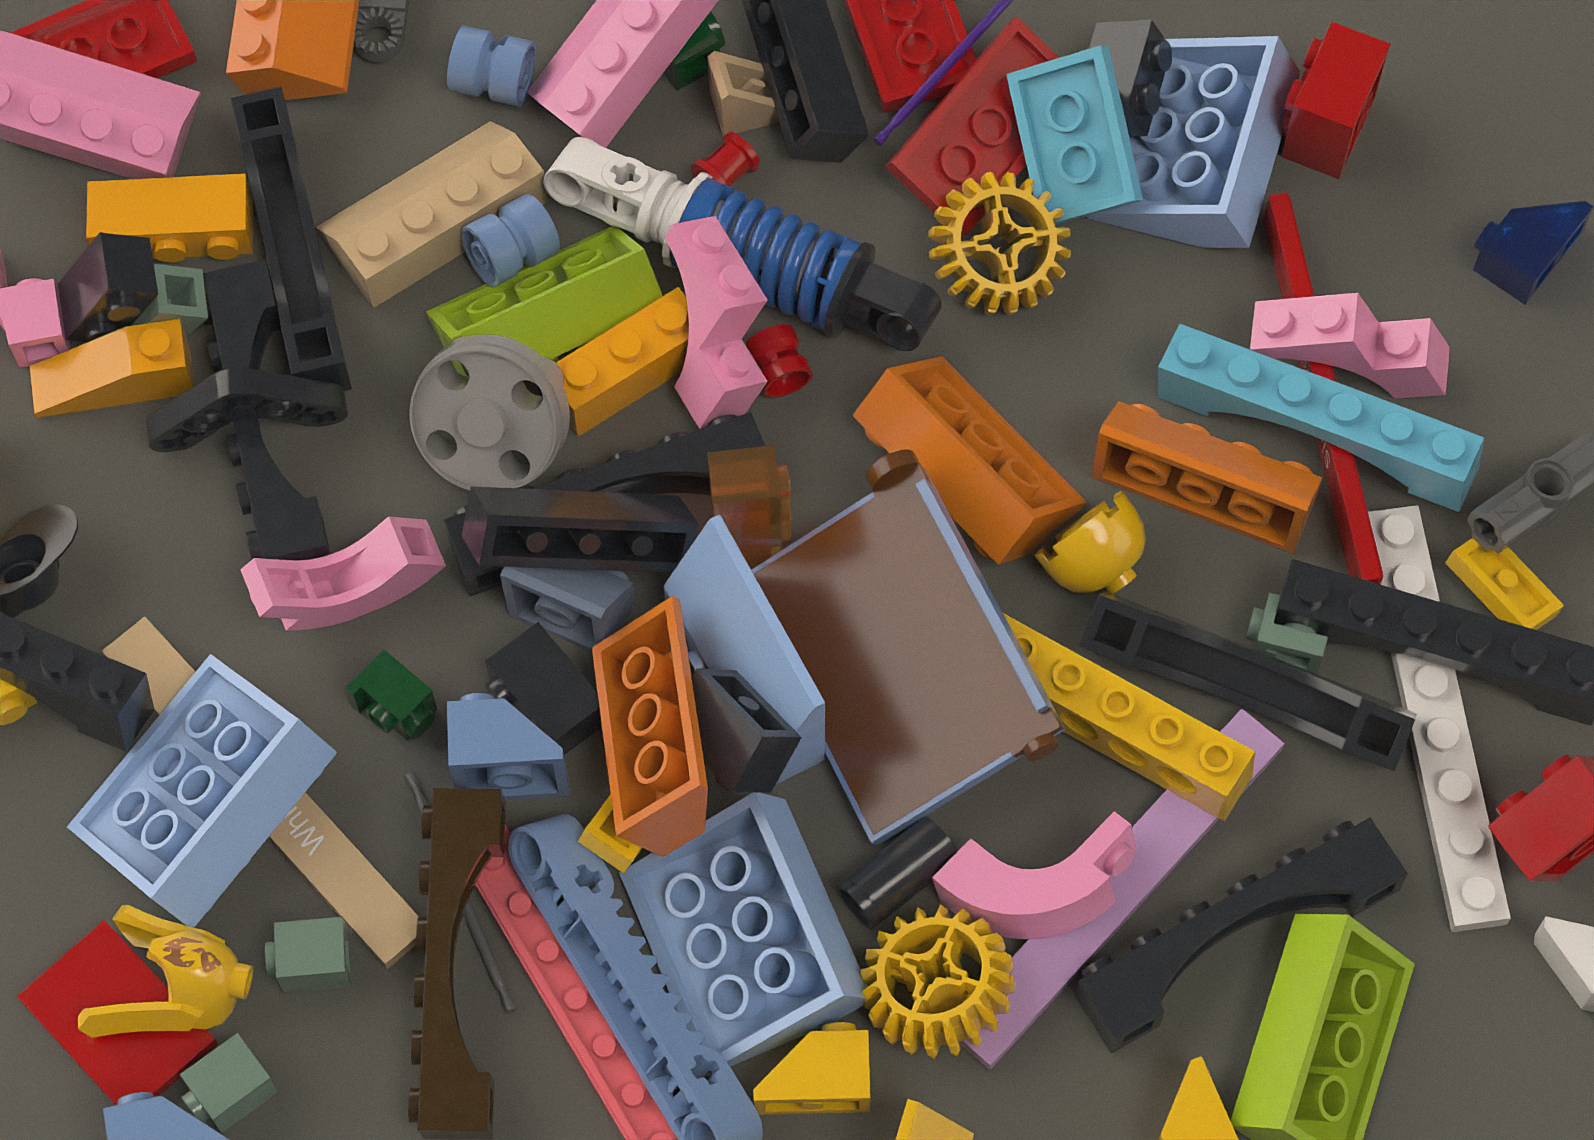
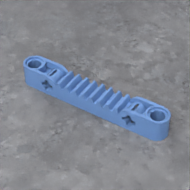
[508,814,763,1140]

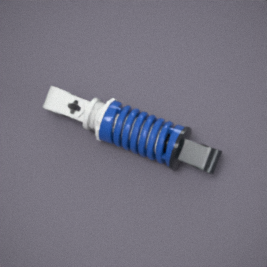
[543,137,942,351]

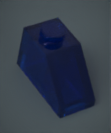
[1473,201,1594,305]

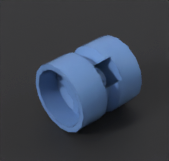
[447,25,536,107]
[460,193,560,288]

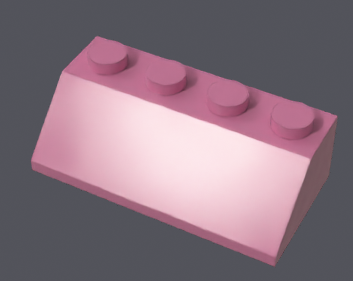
[527,0,719,148]
[0,30,201,179]

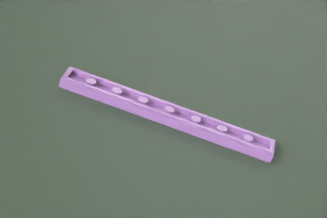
[959,709,1285,1070]

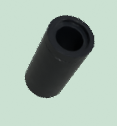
[836,816,957,930]

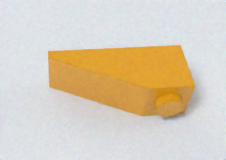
[30,318,195,418]

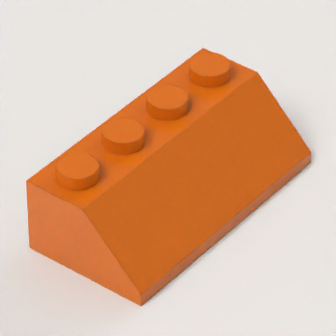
[226,0,359,100]
[852,356,1087,565]
[1091,401,1323,554]
[592,596,708,857]

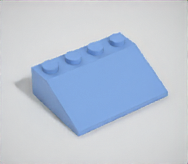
[1087,36,1300,248]
[664,514,825,784]
[67,654,338,928]
[619,792,868,1075]

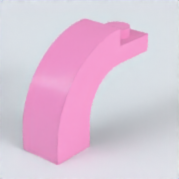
[240,517,446,631]
[932,811,1137,939]

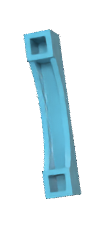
[1158,324,1485,512]

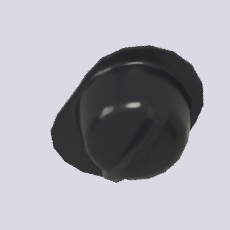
[0,504,78,618]

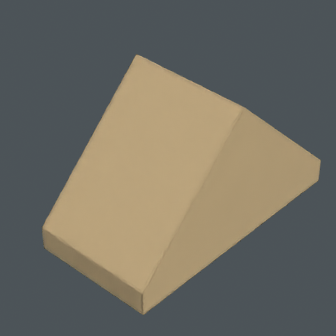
[708,51,780,136]

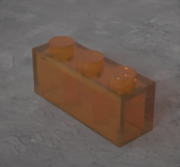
[707,445,792,565]

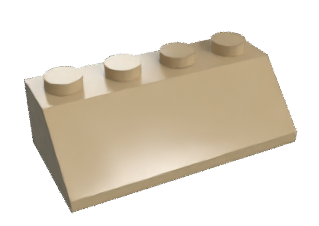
[315,121,548,308]

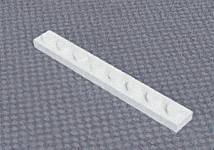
[1368,505,1511,933]

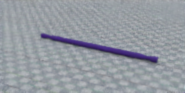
[874,0,1013,146]

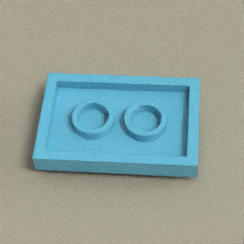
[1006,45,1144,225]

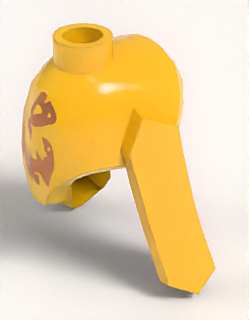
[78,905,253,1038]

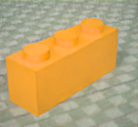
[86,174,253,263]
[556,287,689,437]

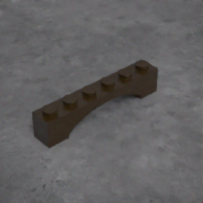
[408,788,506,1139]

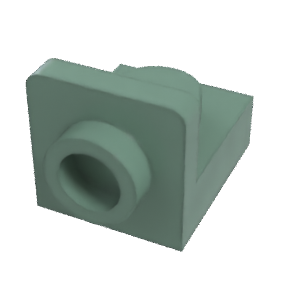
[1246,592,1328,674]

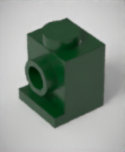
[345,649,437,740]

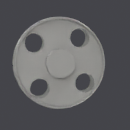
[409,334,570,491]

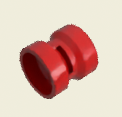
[745,324,813,398]

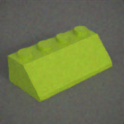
[426,226,663,376]
[1231,914,1415,1140]

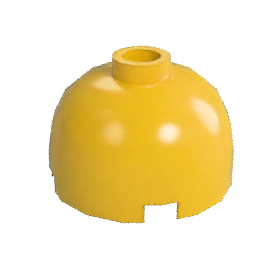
[1034,491,1146,594]

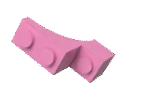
[665,216,768,429]
[0,250,71,368]
[1250,293,1450,399]

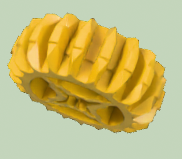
[928,172,1071,315]
[860,904,1016,1059]

